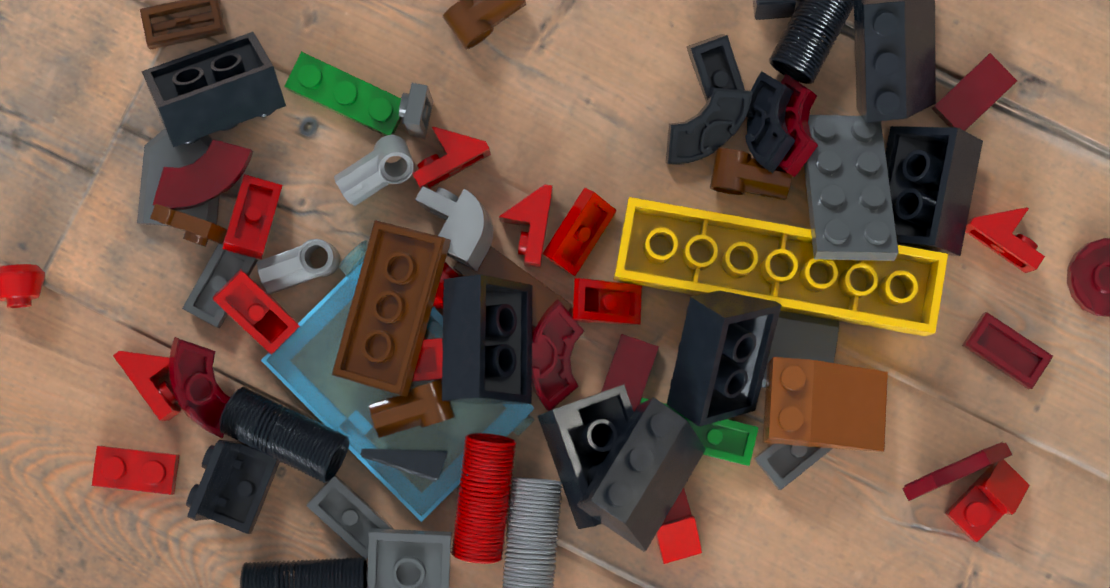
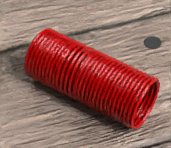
[451,433,517,564]

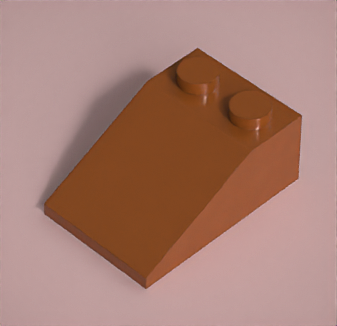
[763,357,888,452]

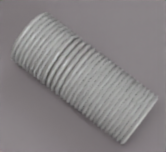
[502,477,563,588]

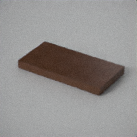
[332,220,451,397]

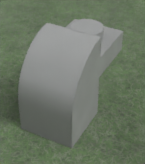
[415,186,493,271]

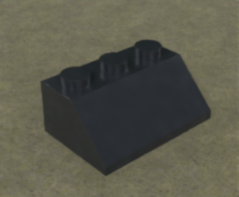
[854,0,936,123]
[142,32,286,147]
[885,126,983,256]
[442,274,533,404]
[667,291,781,427]
[538,384,634,529]
[577,397,706,552]

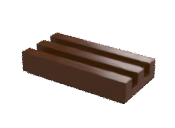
[140,0,227,50]

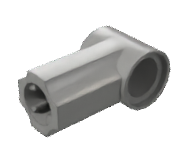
[334,135,414,206]
[257,239,340,295]

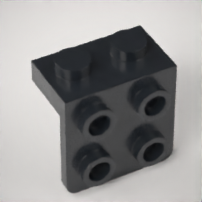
[186,440,280,534]

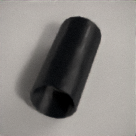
[769,0,854,84]
[219,386,349,483]
[240,557,368,588]

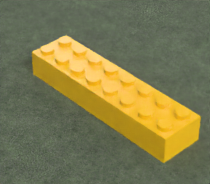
[613,197,948,336]

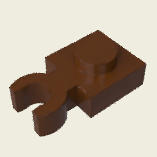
[150,204,227,247]

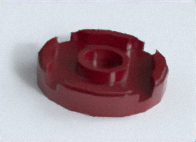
[1067,238,1110,317]

